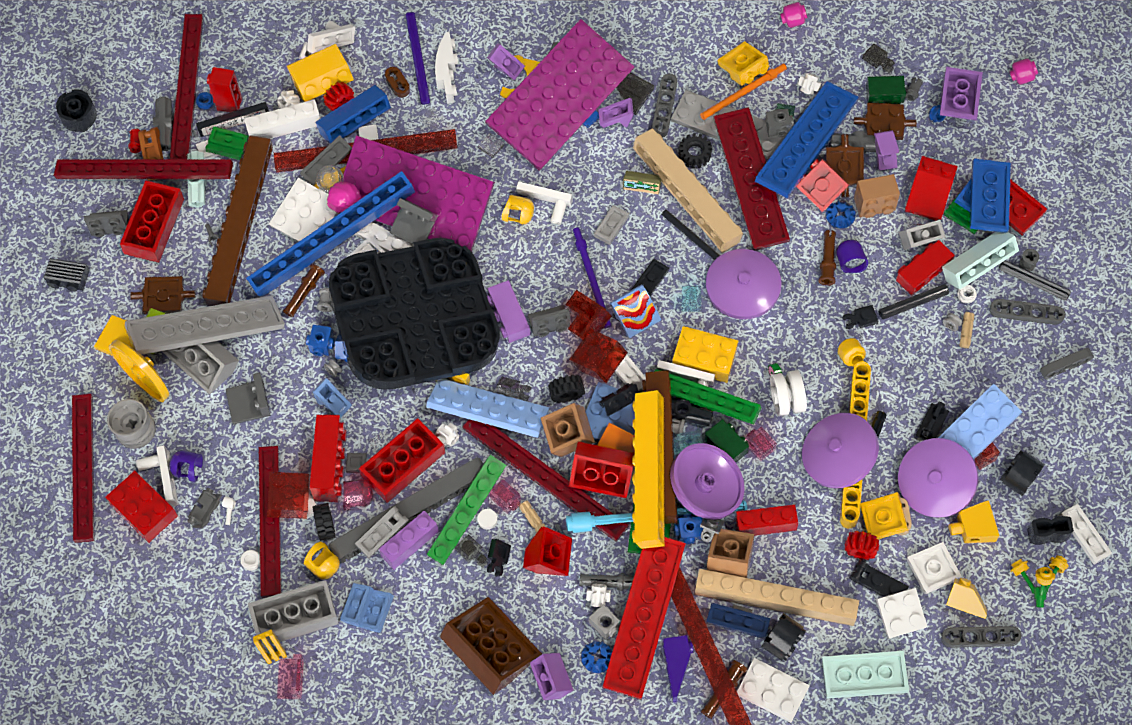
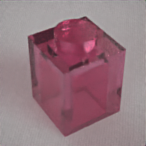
[746,426,777,461]
[489,479,521,514]

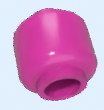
[780,2,808,28]
[1009,58,1038,85]

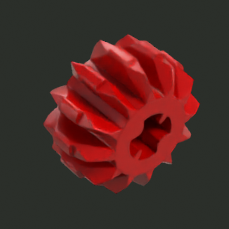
[323,82,354,111]
[845,531,880,560]

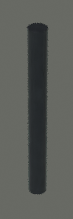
[662,209,721,260]

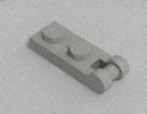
[355,506,409,559]

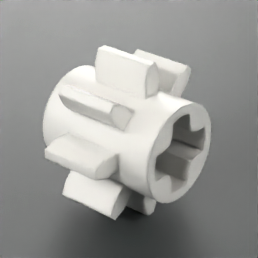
[798,73,821,95]
[277,90,300,108]
[435,423,459,447]
[586,584,611,607]

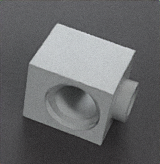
[589,604,620,640]

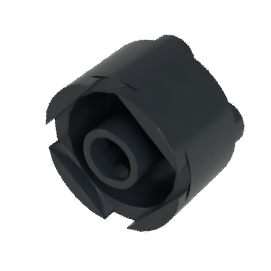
[56,89,97,132]
[1000,450,1045,497]
[761,613,806,661]

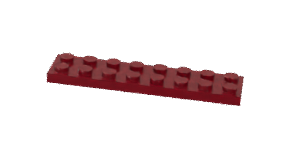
[713,107,790,251]

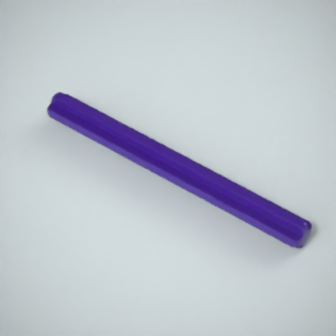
[406,12,430,105]

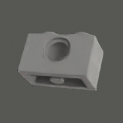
[898,220,946,250]

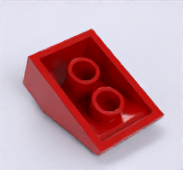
[905,156,958,221]

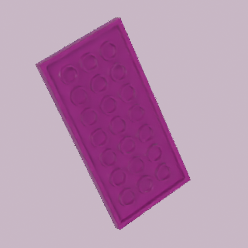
[485,19,635,171]
[341,135,495,252]

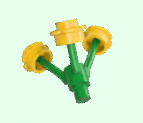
[1010,555,1069,608]

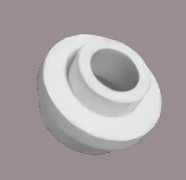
[957,285,977,303]

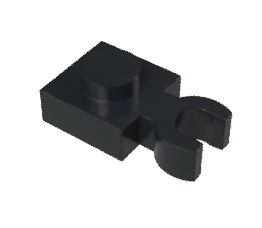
[842,305,879,329]
[487,538,511,577]

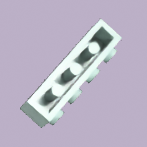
[942,232,1019,289]

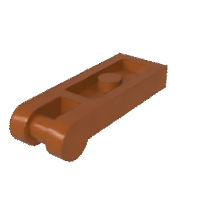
[138,127,164,181]

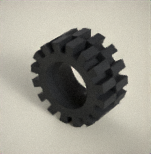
[679,133,712,169]
[548,374,585,403]
[312,503,336,541]

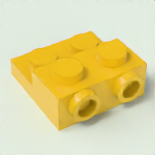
[717,41,769,86]

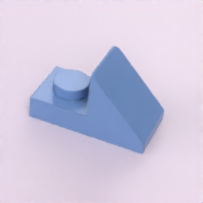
[313,378,352,418]

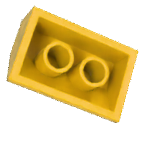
[287,44,354,102]

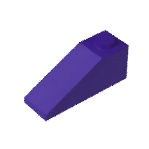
[663,635,694,703]

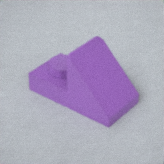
[487,43,525,80]
[599,98,634,128]
[874,130,899,170]

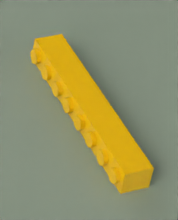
[632,390,664,549]

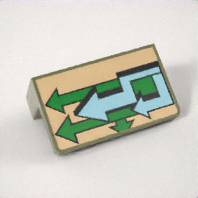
[623,171,661,194]

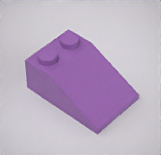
[940,67,983,121]

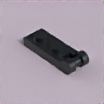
[849,560,909,597]

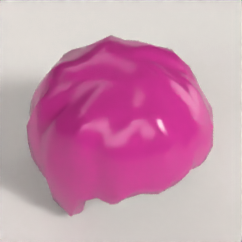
[327,181,361,214]

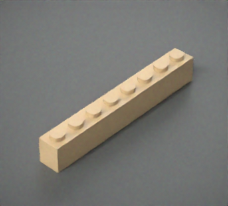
[633,128,743,253]
[695,569,859,626]

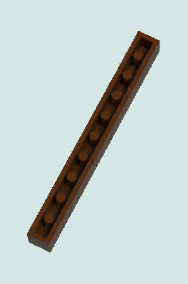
[202,136,273,306]

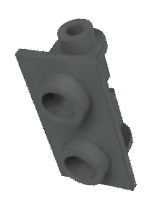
[187,487,222,529]
[700,518,725,542]

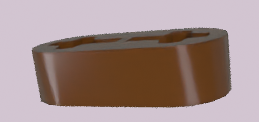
[385,67,410,98]

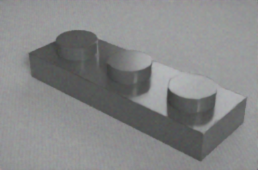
[300,135,352,186]

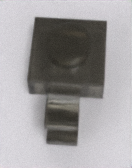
[862,44,895,74]
[496,376,532,401]
[455,534,488,568]

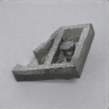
[616,72,654,115]

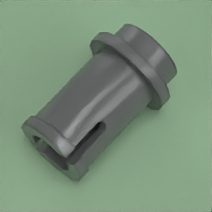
[905,77,923,101]

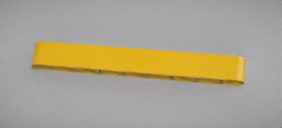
[840,361,871,529]

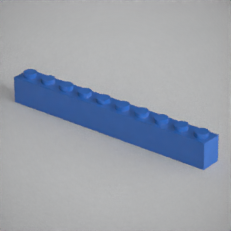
[246,171,415,297]

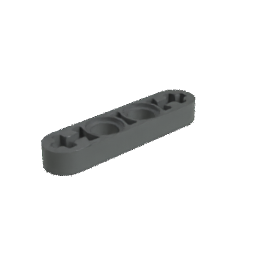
[652,74,677,138]
[990,299,1066,325]
[941,626,1022,648]

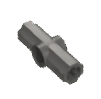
[153,97,174,151]
[831,131,876,154]

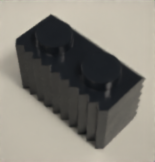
[44,258,90,292]

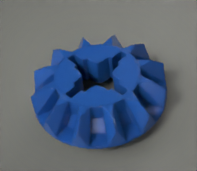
[826,200,856,228]
[581,641,612,673]

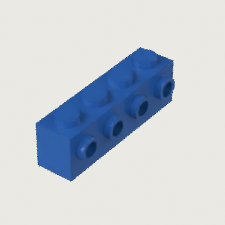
[315,85,391,144]

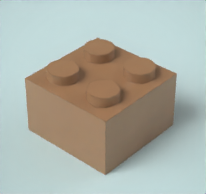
[854,174,900,218]
[541,403,595,457]
[707,529,754,578]

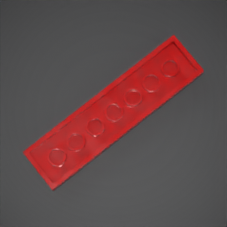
[602,537,686,699]

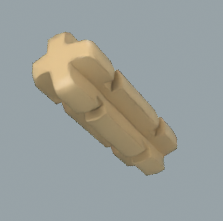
[959,312,975,348]
[519,501,546,533]

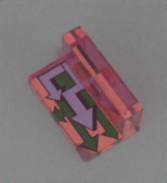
[277,654,304,699]

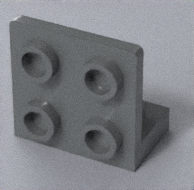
[390,198,438,244]
[84,210,128,237]
[528,305,570,337]
[226,372,271,424]

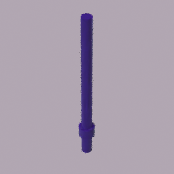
[573,227,612,329]

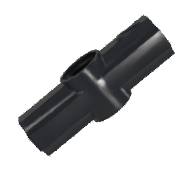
[671,399,713,427]

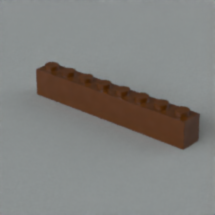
[642,370,678,524]

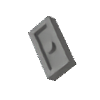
[594,205,629,245]

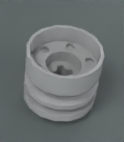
[107,399,156,449]

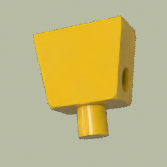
[948,500,1000,543]

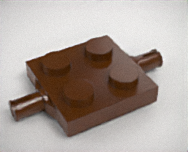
[854,103,917,140]
[826,134,864,197]
[130,276,196,314]

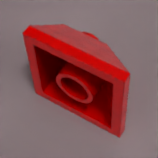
[523,526,572,576]

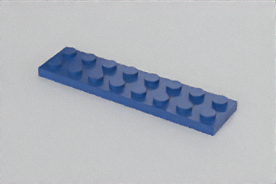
[755,81,859,198]

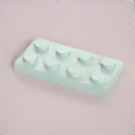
[822,651,909,699]

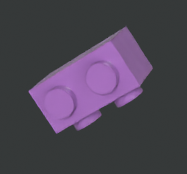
[530,653,573,700]

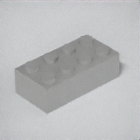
[248,580,339,647]

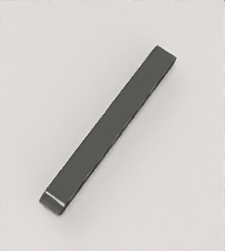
[329,458,483,564]

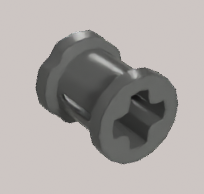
[1019,249,1039,271]

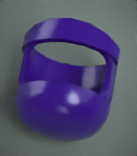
[836,239,868,273]
[169,450,203,483]

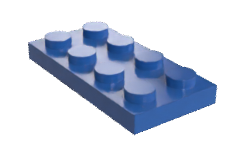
[970,159,1011,233]

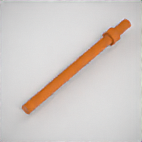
[700,63,787,120]

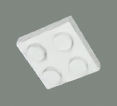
[906,542,962,594]
[876,588,927,638]

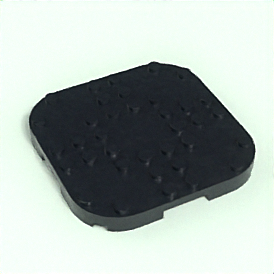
[329,238,500,390]

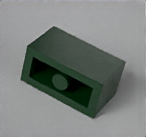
[866,76,906,104]
[704,419,749,463]

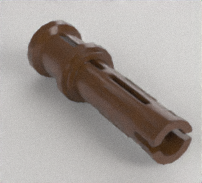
[819,230,836,286]
[283,264,325,318]
[701,660,748,719]

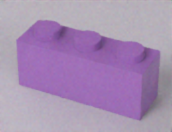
[487,280,530,343]
[379,511,439,570]

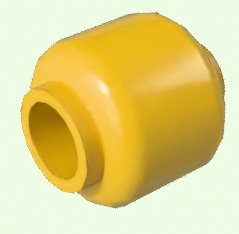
[837,338,866,367]

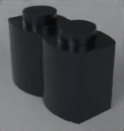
[1027,516,1074,545]

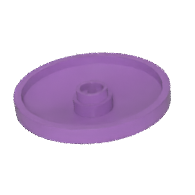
[706,249,781,319]
[802,413,879,488]
[898,438,979,518]
[670,443,745,520]

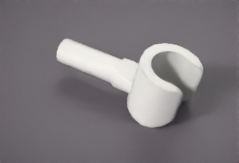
[222,496,236,525]

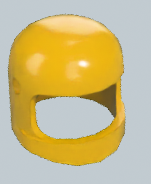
[502,195,534,225]
[303,541,340,580]

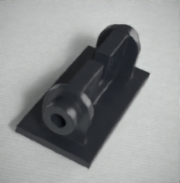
[599,383,639,416]
[916,402,949,440]

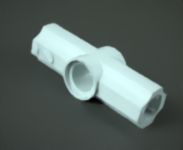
[187,151,207,208]

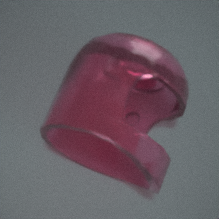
[343,479,373,511]

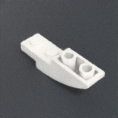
[435,32,458,104]

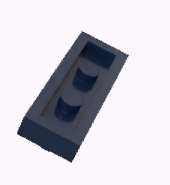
[706,603,771,639]

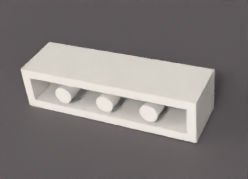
[244,99,320,139]

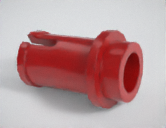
[128,129,141,153]

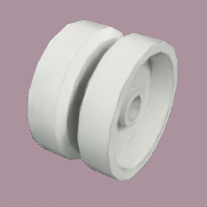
[770,370,807,416]

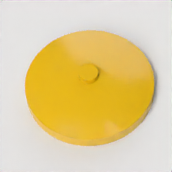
[109,340,170,402]

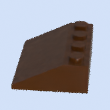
[440,597,542,695]

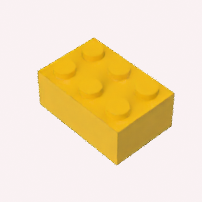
[672,326,739,383]

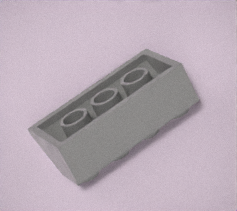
[162,341,239,394]

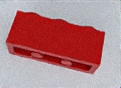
[207,67,243,112]
[896,240,955,296]
[735,504,799,536]

